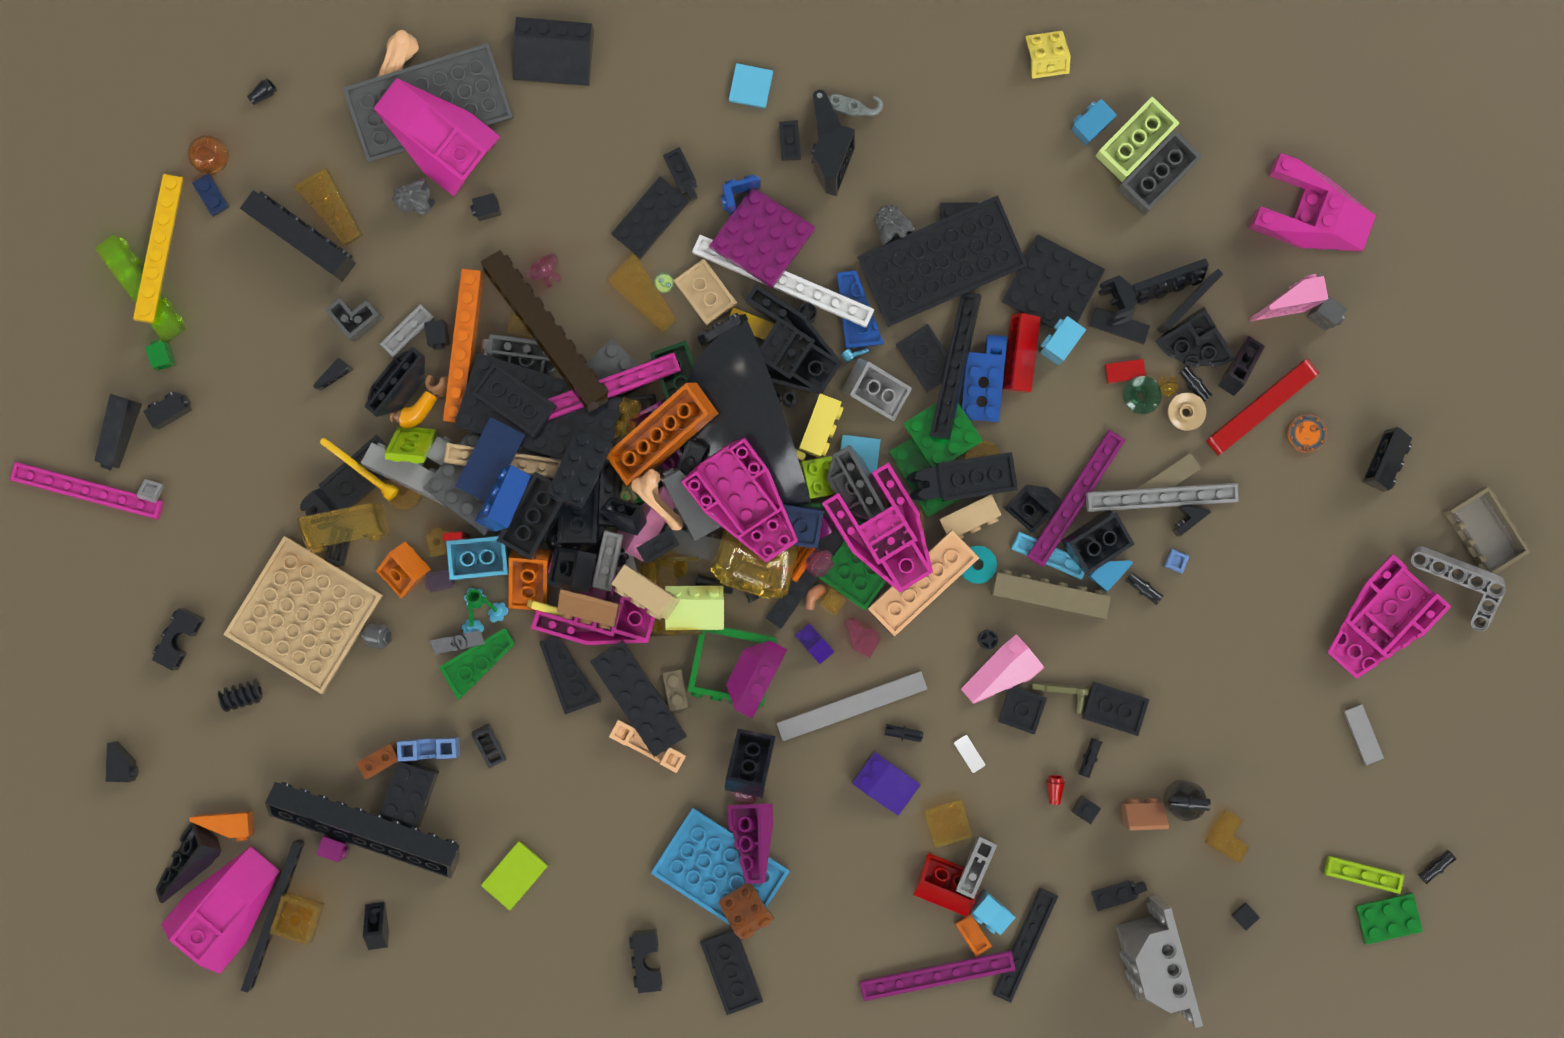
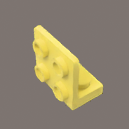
[1026,31,1071,79]

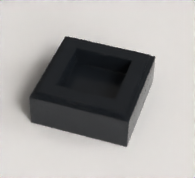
[1231,902,1260,931]

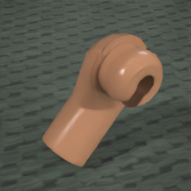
[805,584,826,610]

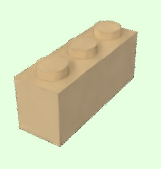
[938,494,1001,539]

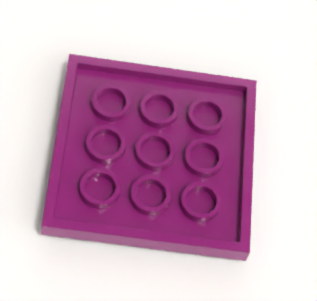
[709,188,816,289]

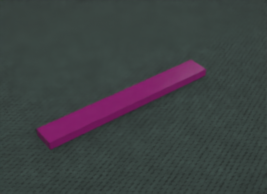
[1026,430,1125,567]
[860,950,1016,1001]

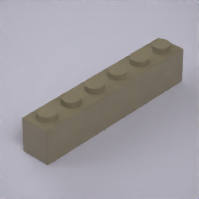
[991,570,1111,619]

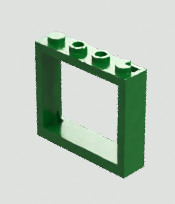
[688,627,777,709]

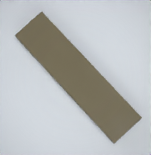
[1135,453,1201,511]

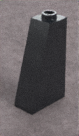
[94,394,142,470]

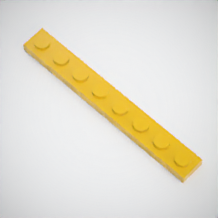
[133,174,184,324]

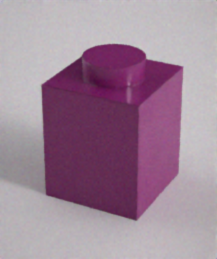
[316,835,350,862]

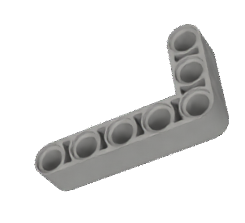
[1411,546,1506,631]

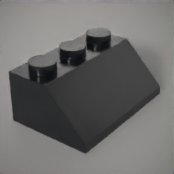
[1362,427,1412,492]
[1061,510,1134,575]

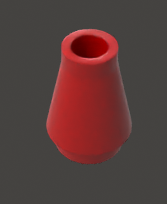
[1046,775,1065,805]

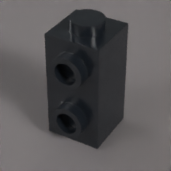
[143,392,192,429]

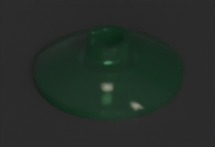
[1123,376,1162,414]

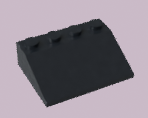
[513,17,594,86]

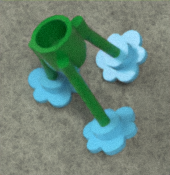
[462,588,508,633]

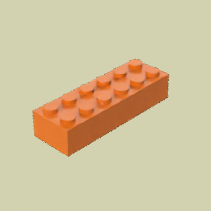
[608,383,719,486]

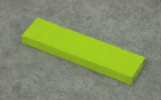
[1323,855,1405,894]

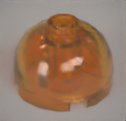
[188,135,229,175]

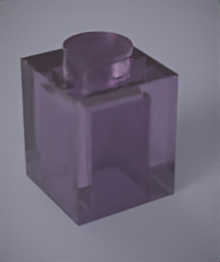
[424,569,456,593]

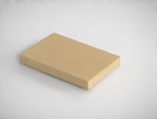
[673,259,738,326]

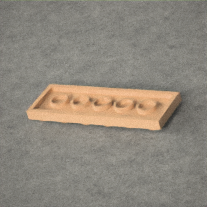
[868,530,979,636]

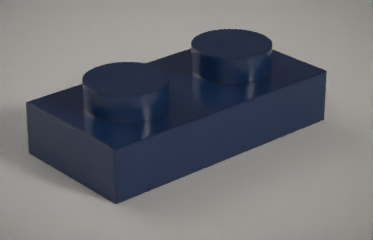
[192,173,230,217]

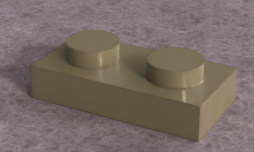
[662,669,689,711]

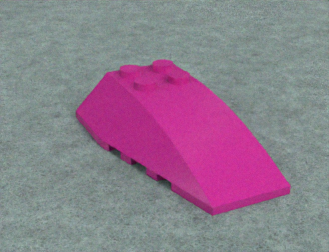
[1327,554,1451,679]

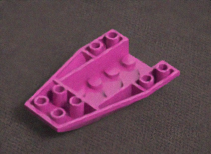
[373,78,501,197]
[681,437,798,563]
[161,846,281,974]

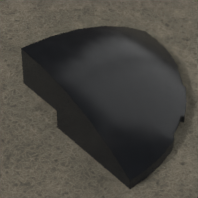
[1155,307,1235,367]

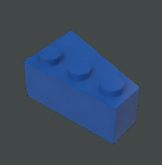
[474,465,531,532]

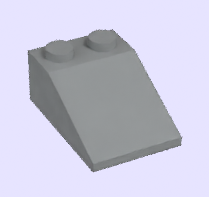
[840,358,912,421]

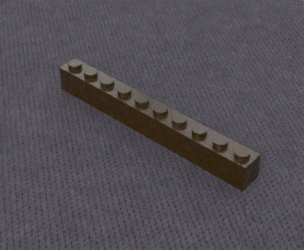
[481,250,609,413]

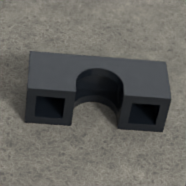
[152,608,205,671]
[629,929,663,993]

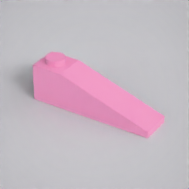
[617,486,675,562]
[961,634,1044,704]

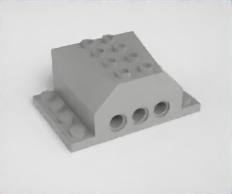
[1116,895,1203,1028]

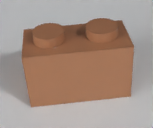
[1122,798,1169,830]

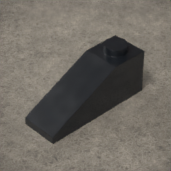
[1218,336,1265,396]

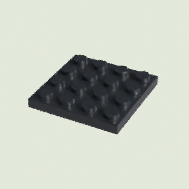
[1002,234,1105,330]

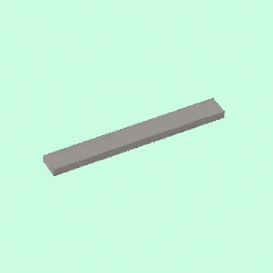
[1086,483,1239,512]
[776,671,927,741]

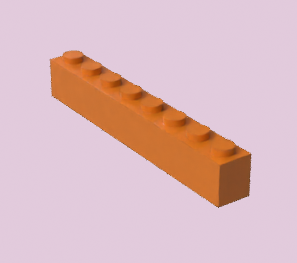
[443,269,484,424]

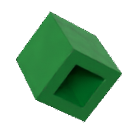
[145,340,176,371]

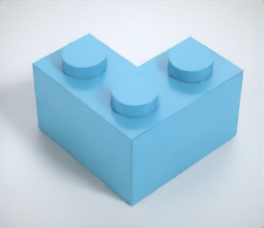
[1040,316,1086,365]
[970,889,1016,935]

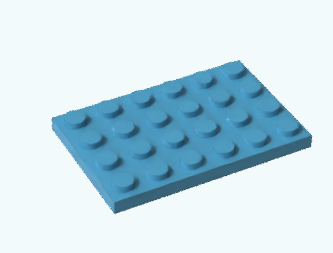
[651,807,790,925]

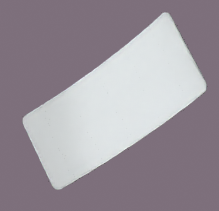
[954,735,985,773]

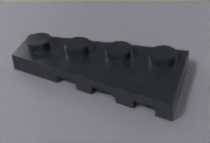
[539,636,602,714]

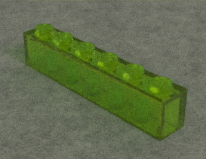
[95,235,186,342]

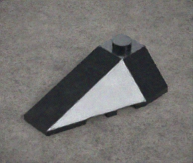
[156,822,222,903]

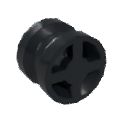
[978,630,998,649]

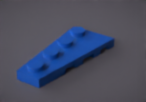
[837,271,884,349]

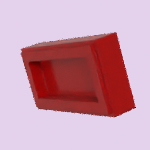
[1104,359,1146,384]
[442,531,469,541]

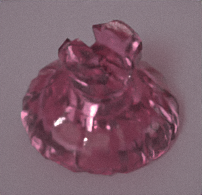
[526,253,561,288]

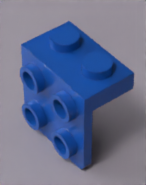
[721,175,761,215]

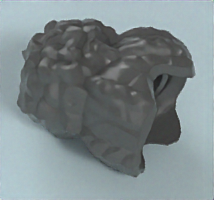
[392,178,435,215]
[874,205,914,245]

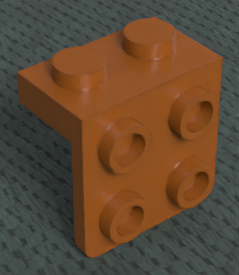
[719,883,775,940]

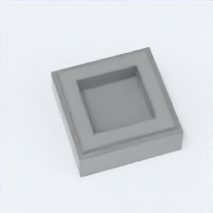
[137,479,164,503]

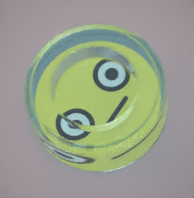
[654,273,674,293]

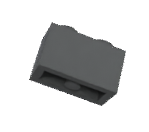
[1307,296,1347,330]

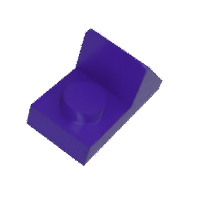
[795,623,834,664]

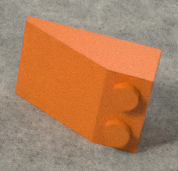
[509,549,551,611]

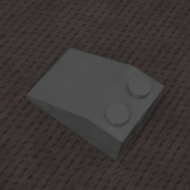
[586,339,639,380]

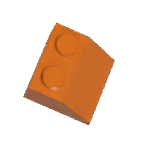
[376,541,431,599]

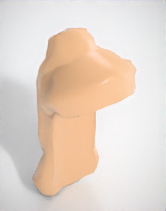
[377,30,419,77]
[631,469,683,531]

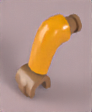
[390,375,448,428]

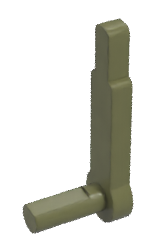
[1031,683,1089,714]

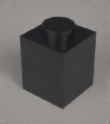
[470,193,502,221]
[424,320,450,350]
[1071,795,1101,825]

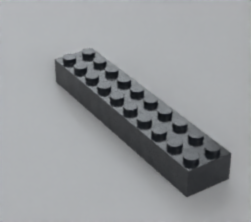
[265,782,460,879]

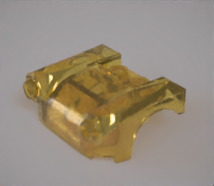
[711,529,799,598]

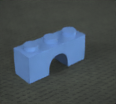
[397,737,460,761]

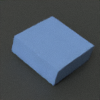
[1164,549,1190,574]

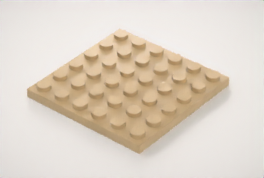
[223,536,384,694]

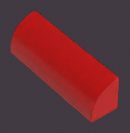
[1002,313,1041,393]

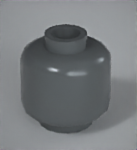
[362,623,392,649]

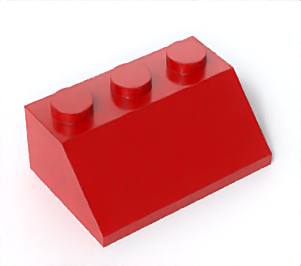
[913,853,978,917]

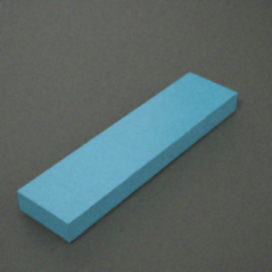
[1011,532,1085,580]

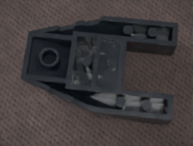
[745,284,842,395]

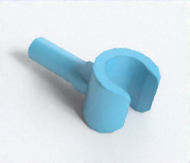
[841,348,869,362]

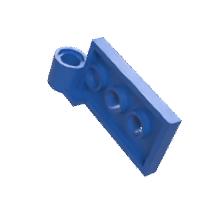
[961,334,1007,422]

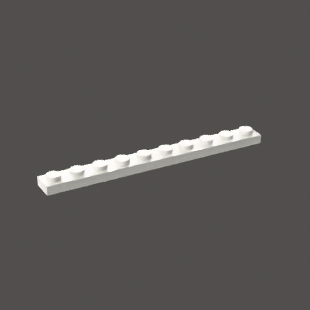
[692,235,874,328]

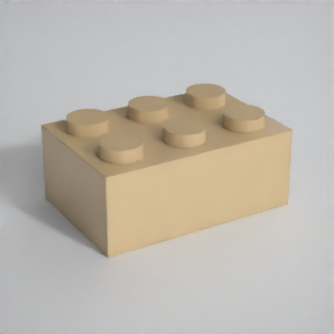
[612,564,680,620]

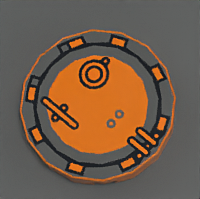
[1287,415,1327,453]

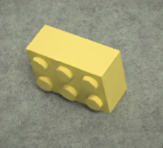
[799,394,843,458]

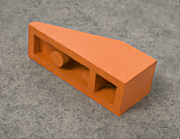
[189,811,254,841]

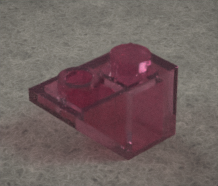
[845,618,881,658]

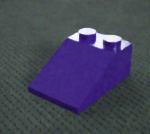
[851,751,921,816]

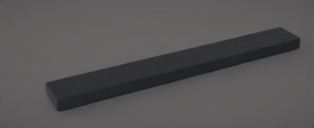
[930,293,982,440]
[241,840,305,993]

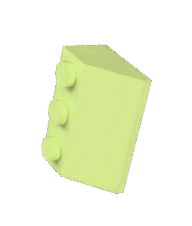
[665,586,724,630]

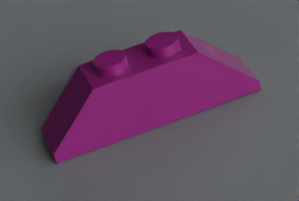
[726,641,787,718]

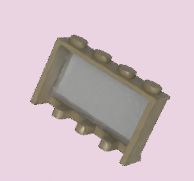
[1442,487,1530,574]

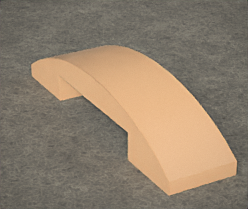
[609,720,686,773]

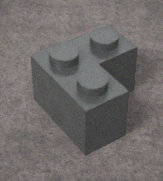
[325,297,384,342]

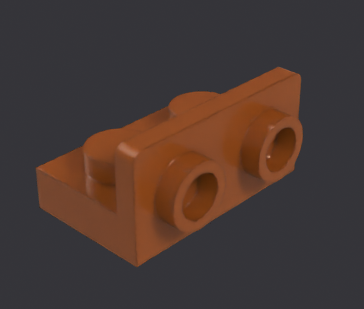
[356,742,398,779]

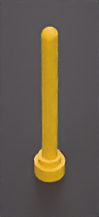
[320,438,399,501]

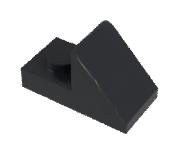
[1172,506,1211,537]

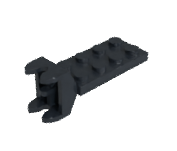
[1098,258,1209,325]
[300,434,388,529]
[906,452,1018,502]

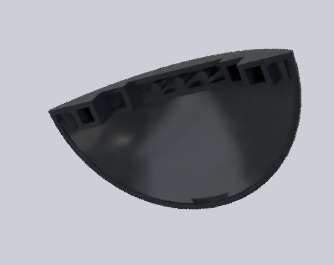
[687,320,811,506]

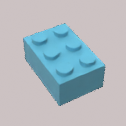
[446,536,509,580]

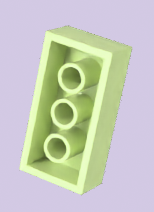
[1095,97,1179,182]

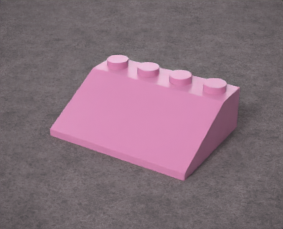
[1249,274,1328,322]

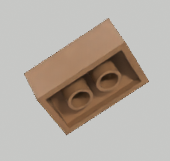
[557,589,622,630]

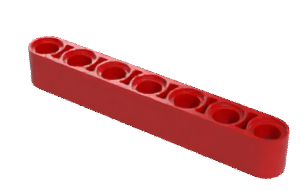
[1206,358,1320,456]

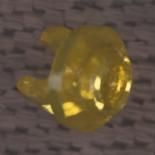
[1159,376,1178,396]

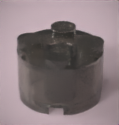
[1164,780,1206,821]

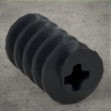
[218,679,263,712]

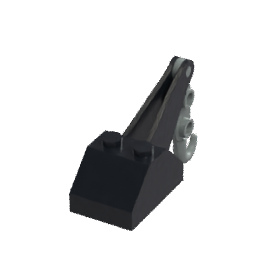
[811,89,883,196]

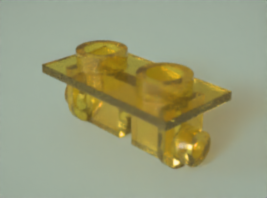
[615,397,641,438]

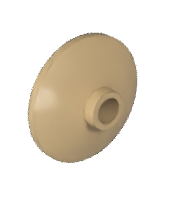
[1168,393,1206,431]

